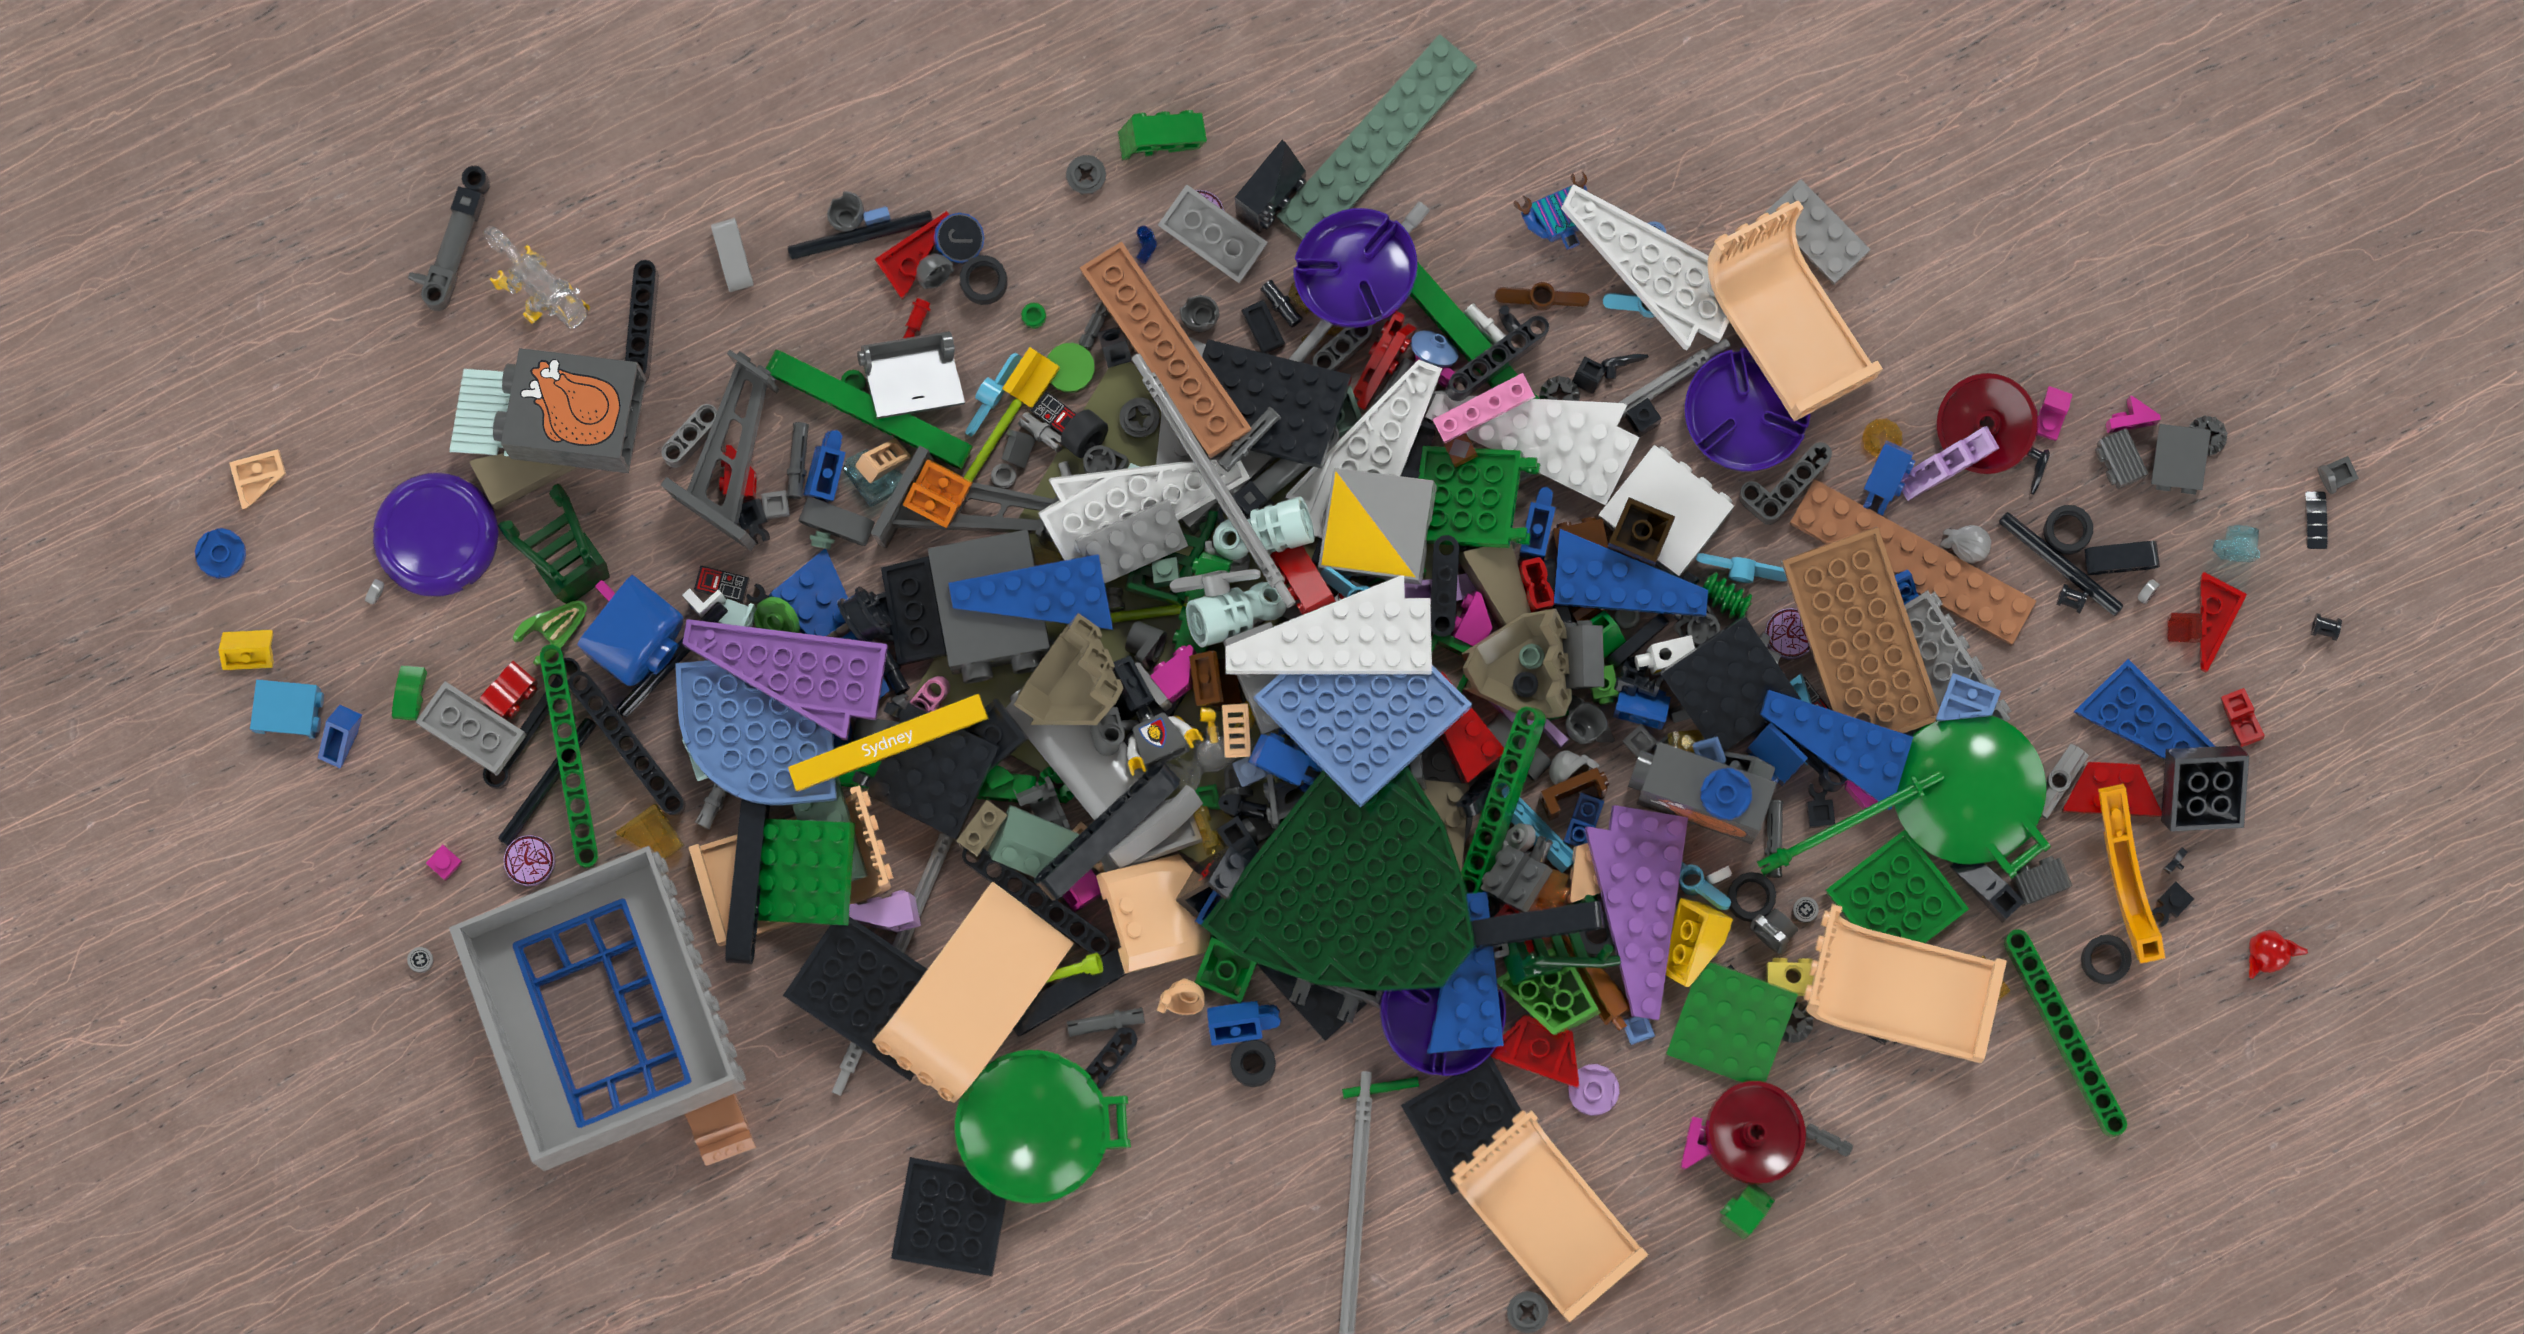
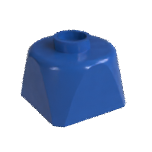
[577,574,683,686]

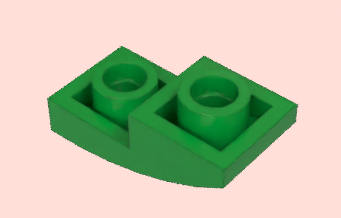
[392,666,427,721]

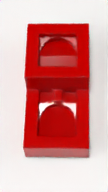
[2220,688,2265,747]

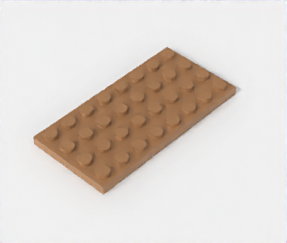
[1781,527,1939,733]

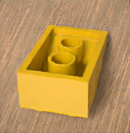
[1666,898,1733,987]

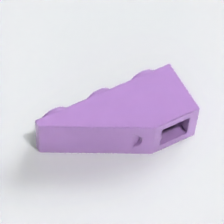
[849,890,921,932]

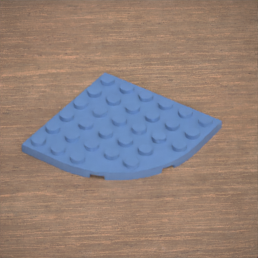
[675,660,837,805]
[1254,665,1472,807]

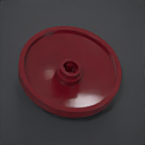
[1937,373,2039,474]
[1705,1081,1806,1185]

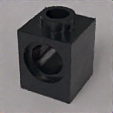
[1097,326,1132,368]
[1625,398,1662,437]

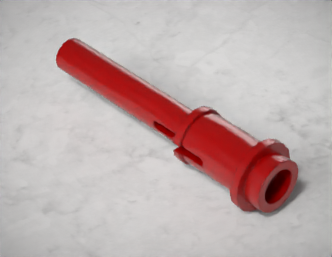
[903,298,931,339]

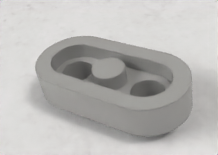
[1501,823,1536,853]

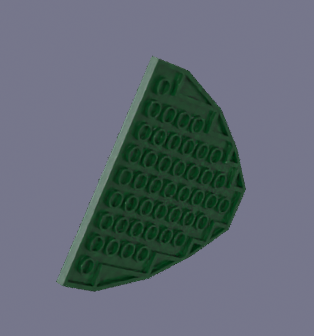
[1201,766,1476,991]

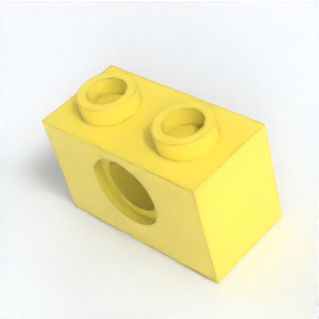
[1766,958,1814,996]

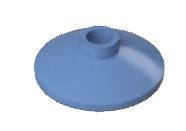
[1411,331,1458,367]

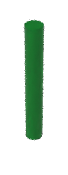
[1342,1077,1419,1099]

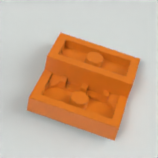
[903,460,973,528]

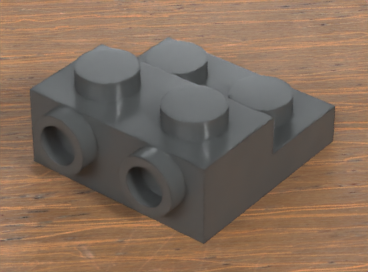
[1481,845,1553,912]

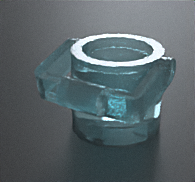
[2212,525,2260,562]

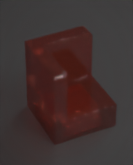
[2167,613,2202,643]

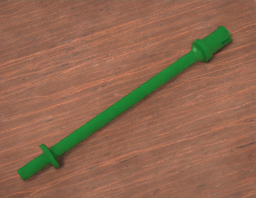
[1756,770,1944,876]

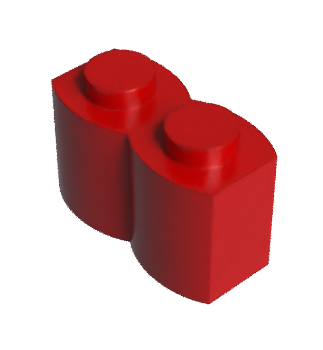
[1518,557,1554,613]
[480,661,538,720]

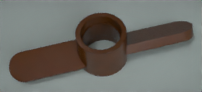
[1495,282,1590,311]

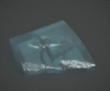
[842,449,903,507]

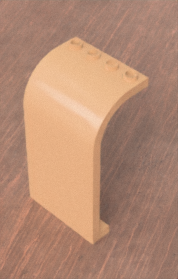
[1707,200,1883,421]
[689,785,893,946]
[872,881,1074,1103]
[1804,904,2007,1063]
[1451,1110,1648,1322]

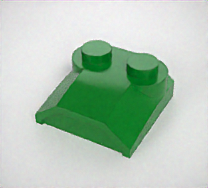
[1194,936,1258,1003]

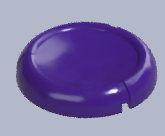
[1293,208,1418,328]
[1685,348,1810,472]
[373,473,499,597]
[1380,988,1506,1076]

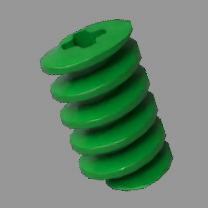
[1702,572,1752,619]

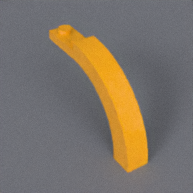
[2098,784,2165,964]

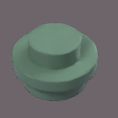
[810,531,835,549]
[1519,644,1545,669]

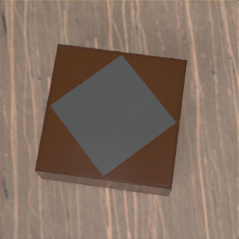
[1444,433,1478,468]

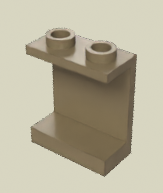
[957,800,1008,861]

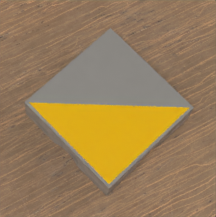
[1318,468,1437,585]

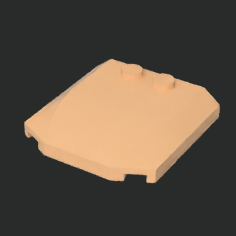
[1096,854,1211,974]

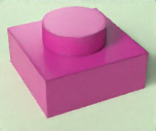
[426,844,463,881]

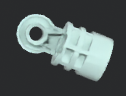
[1213,496,1315,560]
[1186,582,1286,647]

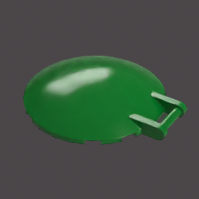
[1895,716,2051,879]
[955,1050,1131,1204]

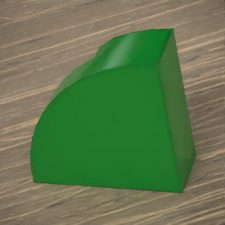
[986,765,1015,791]
[1193,784,1221,810]

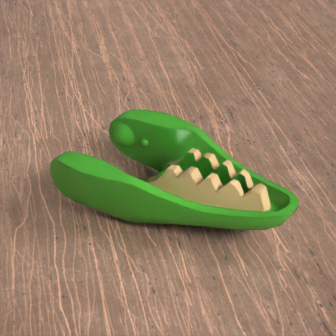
[513,601,587,666]

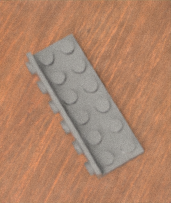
[1904,590,2012,722]

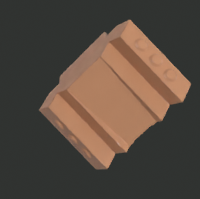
[685,1093,756,1166]

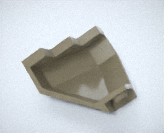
[1462,609,1572,721]
[1014,613,1123,725]

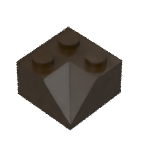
[1608,497,1676,567]

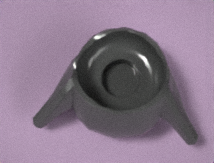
[1565,694,1615,744]

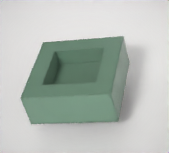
[1152,557,1180,588]

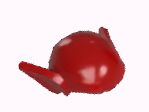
[2249,930,2308,979]

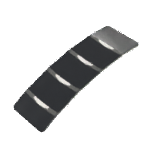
[2305,492,2328,549]

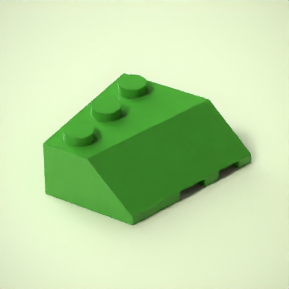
[1497,947,1601,1035]

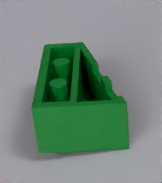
[1118,110,1207,160]
[1719,1184,1775,1240]

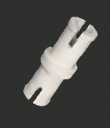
[1463,303,1505,345]

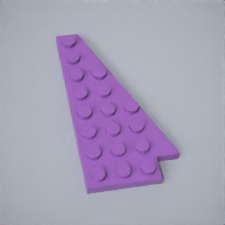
[683,619,888,740]
[1585,805,1688,1020]

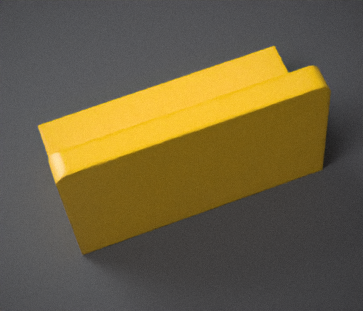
[1002,347,1060,408]
[218,630,274,670]

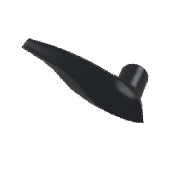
[1498,305,1522,345]
[1601,354,1649,379]
[2028,447,2050,495]

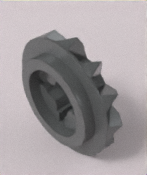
[1066,155,1106,194]
[1540,375,1580,401]
[1119,398,1160,438]
[2189,415,2228,456]
[1782,1002,1813,1043]
[1507,1291,1548,1333]

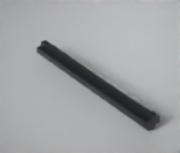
[788,210,933,260]
[1999,512,2123,616]
[616,602,728,717]
[498,718,596,846]

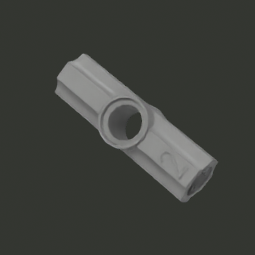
[2041,744,2089,819]

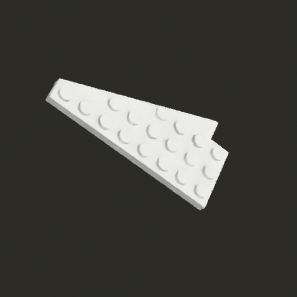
[1561,184,1729,350]
[1286,360,1442,539]
[1425,394,1640,505]
[1038,457,1250,561]
[1226,576,1432,674]

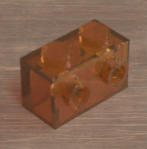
[1534,869,1569,909]

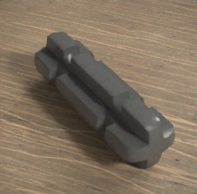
[1079,302,1109,349]
[1806,1124,1853,1157]

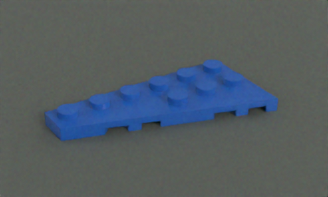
[1554,529,1708,617]
[769,548,890,700]
[948,554,1113,630]
[2073,659,2216,759]
[1760,690,1913,810]
[1427,892,1504,1054]

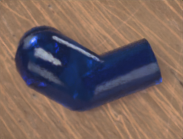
[1136,225,1157,264]

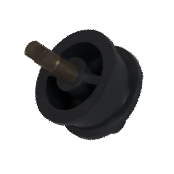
[826,586,893,642]

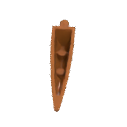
[1561,935,1630,1031]

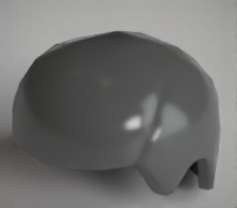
[827,191,864,231]
[916,253,954,289]
[1179,295,1220,333]

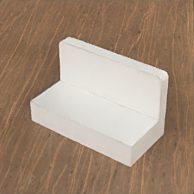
[682,589,727,618]

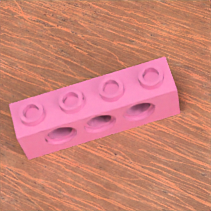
[1432,373,1535,443]

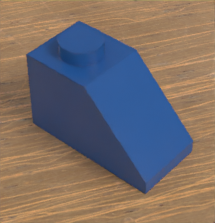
[318,705,362,768]

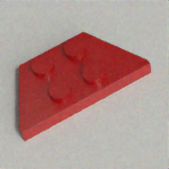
[2062,762,2162,817]
[1491,1015,1580,1089]

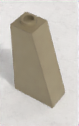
[470,453,576,510]
[1458,542,1531,628]

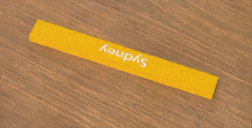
[788,694,988,792]

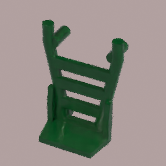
[498,484,610,604]
[1125,510,1218,606]
[1499,895,1621,986]

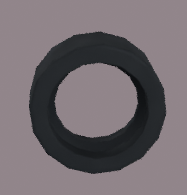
[960,255,1008,305]
[2044,505,2093,555]
[1727,872,1776,922]
[2081,934,2132,984]

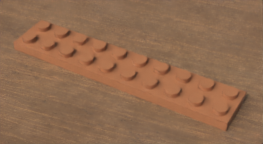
[1080,241,1252,459]
[1789,479,2036,646]

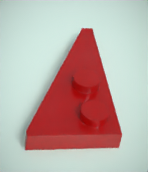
[875,211,949,299]
[1353,311,1405,399]
[1357,323,1417,410]
[2200,572,2247,673]

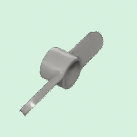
[1170,569,1260,597]

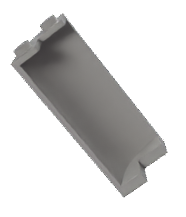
[1006,689,1146,820]

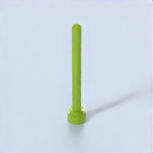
[964,399,1022,482]
[1110,596,1204,623]
[1046,953,1103,983]

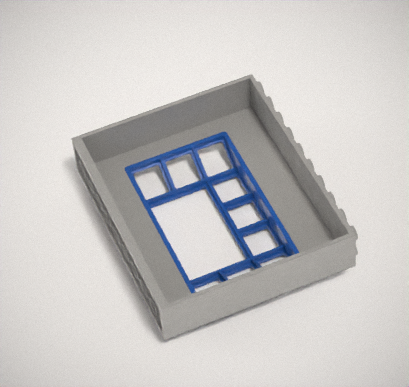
[449,846,746,1171]

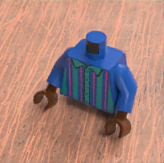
[1514,171,1587,250]

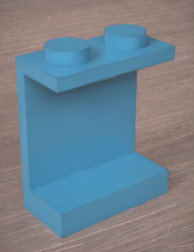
[250,679,324,739]

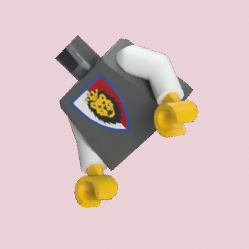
[1127,706,1203,775]

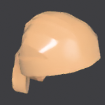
[1157,979,1205,1015]

